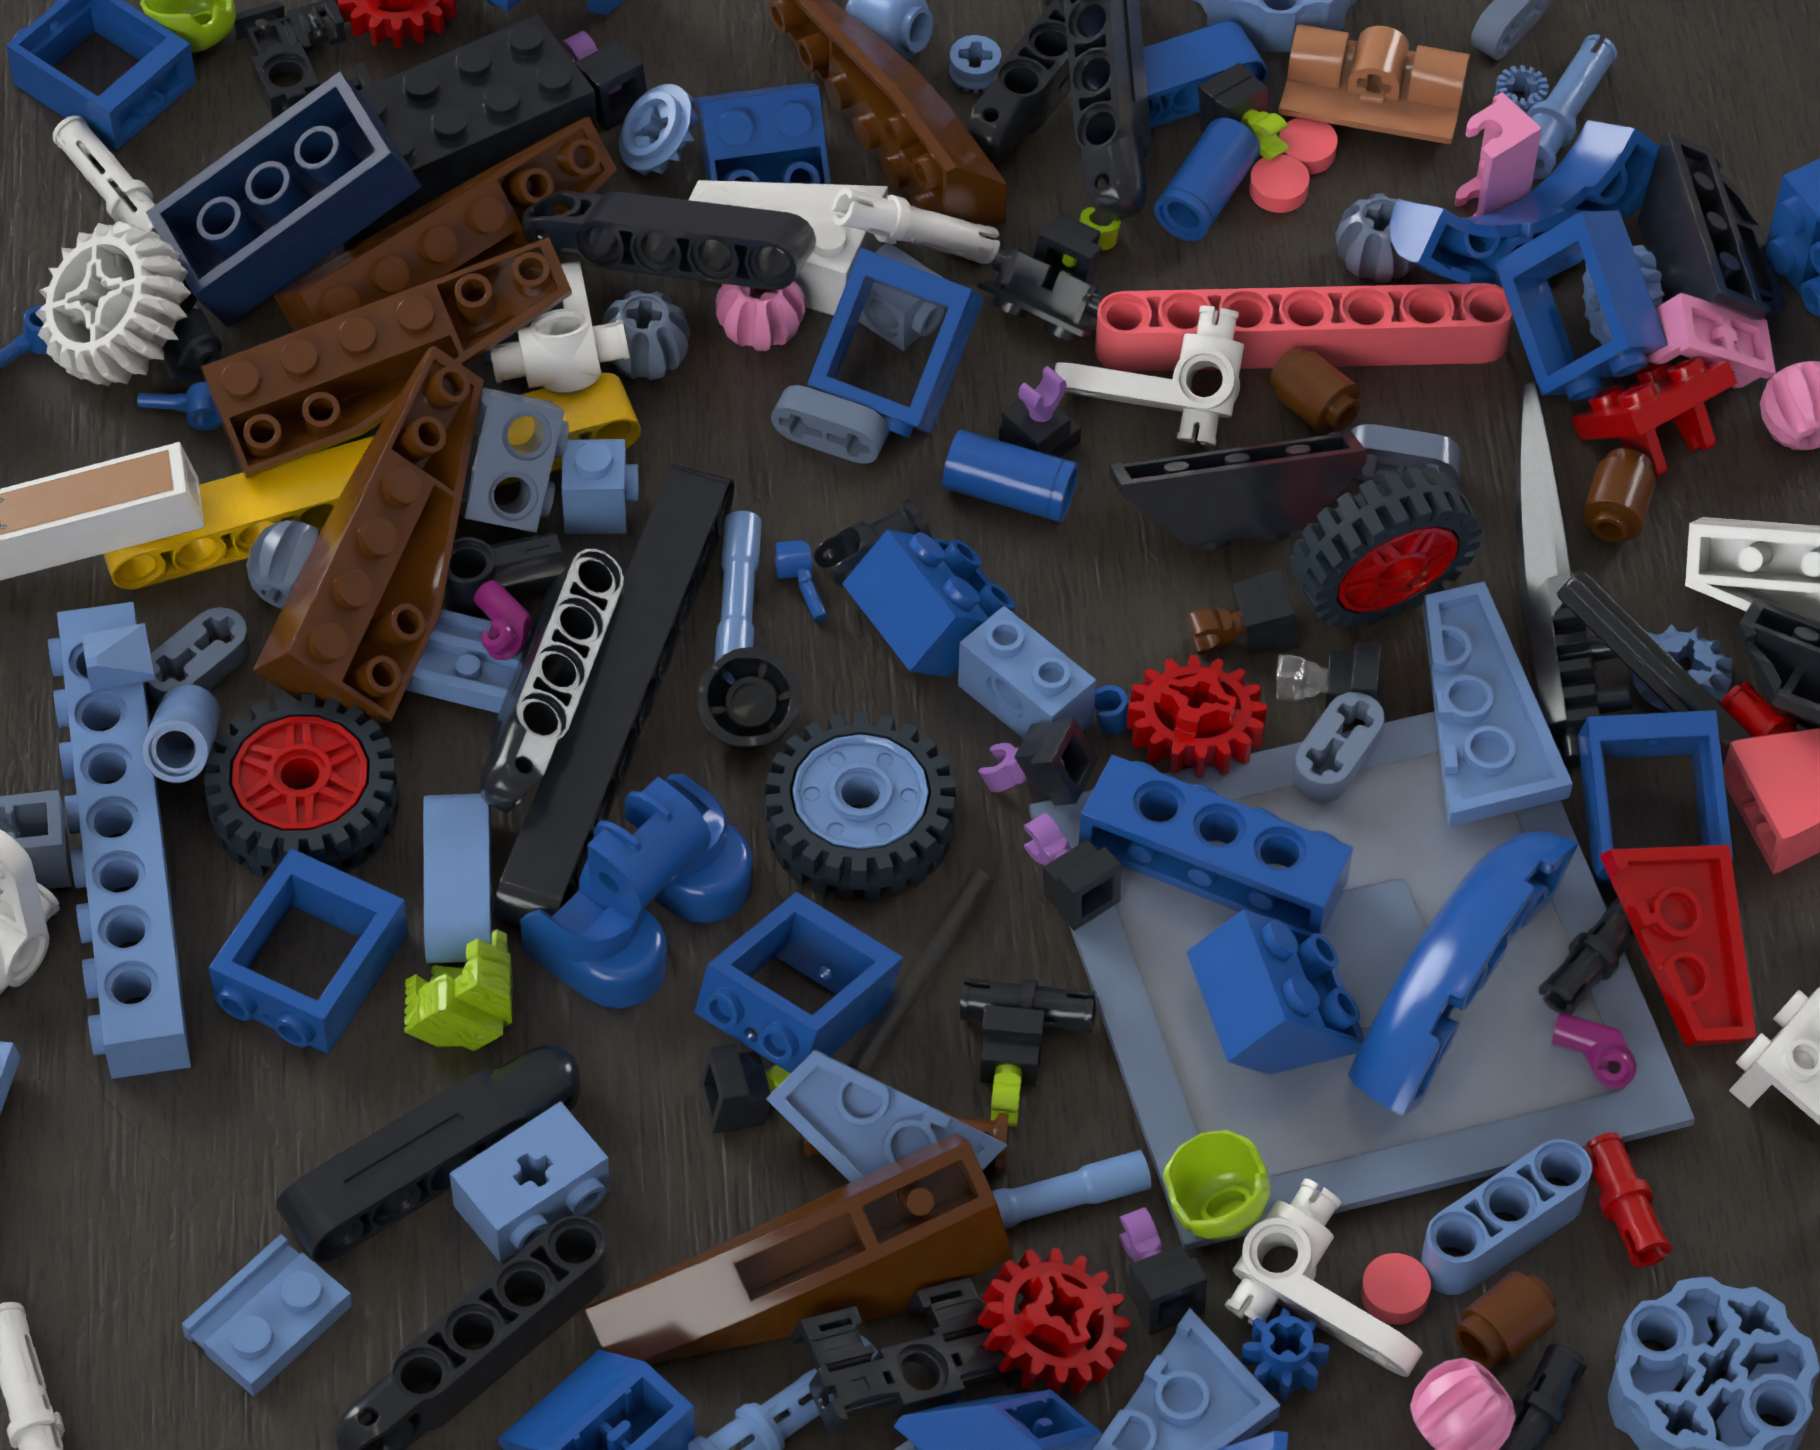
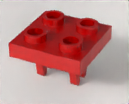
[1571,356,1738,477]

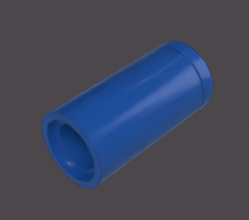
[1154,118,1260,241]
[942,429,1079,522]

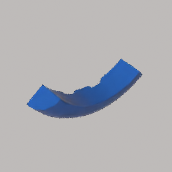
[1390,120,1659,286]
[1348,831,1578,1116]

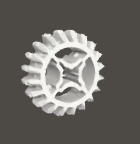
[35,221,191,386]

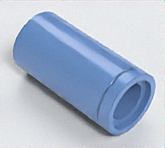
[142,684,221,783]

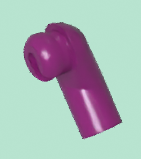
[474,580,532,661]
[1551,1012,1637,1089]

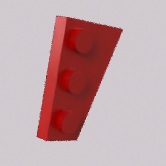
[1599,845,1757,1046]

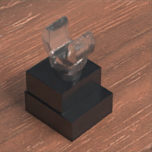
[1276,641,1381,725]

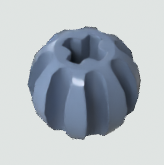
[1335,193,1416,284]
[601,290,691,381]
[246,520,321,609]

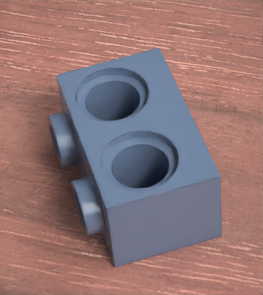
[459,387,569,533]

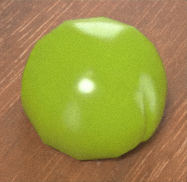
[140,0,237,53]
[1163,1130,1271,1240]

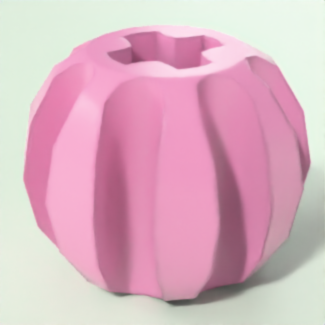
[715,279,806,351]
[1760,361,1820,450]
[1410,1358,1516,1450]

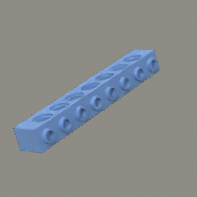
[48,602,191,1079]

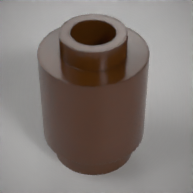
[1269,347,1360,434]
[1582,449,1656,542]
[1454,1271,1557,1370]

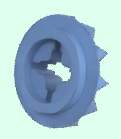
[619,84,700,176]
[1631,624,1733,713]

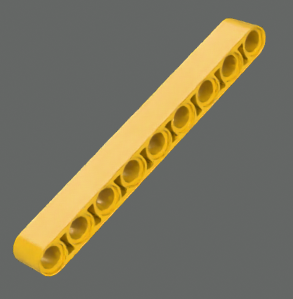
[103,373,641,590]

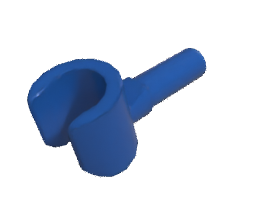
[0,305,48,369]
[137,382,221,431]
[775,540,828,622]
[1094,685,1130,735]

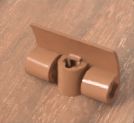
[1278,24,1470,144]

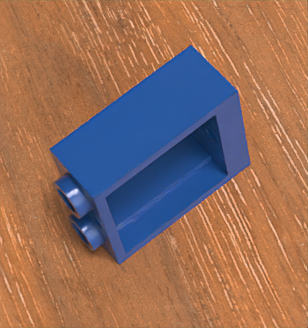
[6,0,196,152]
[1494,210,1668,401]
[807,247,984,438]
[1578,710,1733,890]
[209,848,409,1054]
[694,892,904,1074]

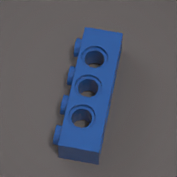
[1078,755,1353,935]

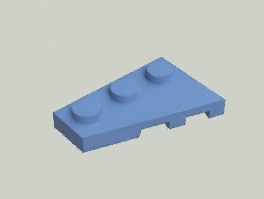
[766,1050,1007,1182]
[1092,1308,1280,1450]

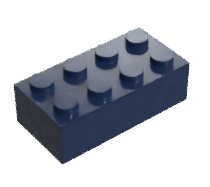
[146,71,422,327]

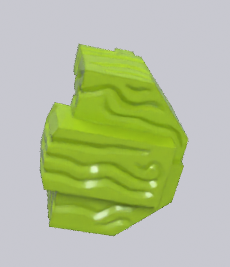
[404,929,513,1051]

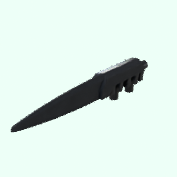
[1516,378,1633,768]

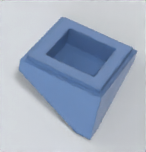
[81,623,155,691]

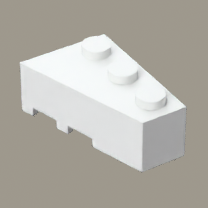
[689,180,888,316]
[1685,517,1820,623]

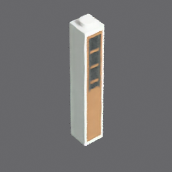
[0,442,205,581]

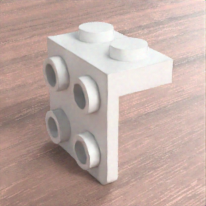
[1729,986,1820,1125]

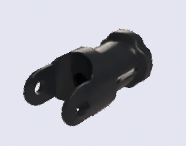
[814,499,932,587]

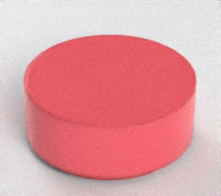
[1279,118,1338,175]
[1249,154,1310,213]
[1361,1253,1431,1325]

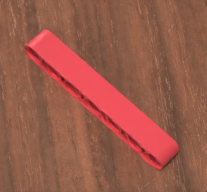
[1095,283,1513,372]

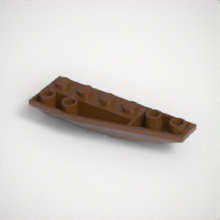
[769,0,1007,227]
[273,117,617,332]
[201,237,572,478]
[253,346,484,723]
[584,1133,1014,1365]

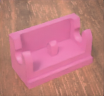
[1454,92,1542,216]
[1646,293,1776,388]

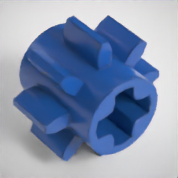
[1241,1309,1329,1401]

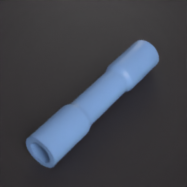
[714,511,762,684]
[992,1150,1151,1230]

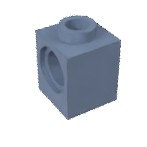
[858,243,944,351]

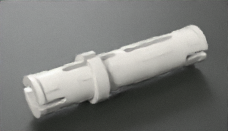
[53,115,161,239]
[831,187,1000,265]
[0,1302,65,1450]

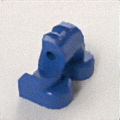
[520,774,753,1009]

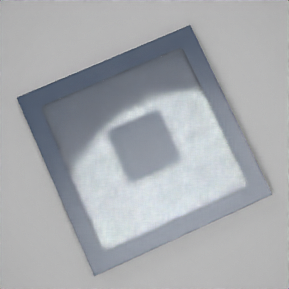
[1029,711,1695,1251]

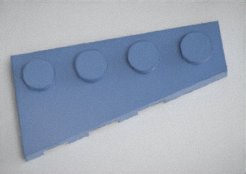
[1423,581,1573,827]

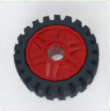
[1290,467,1482,629]
[204,694,399,877]

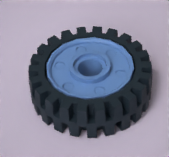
[764,712,956,902]

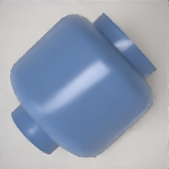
[845,0,933,60]

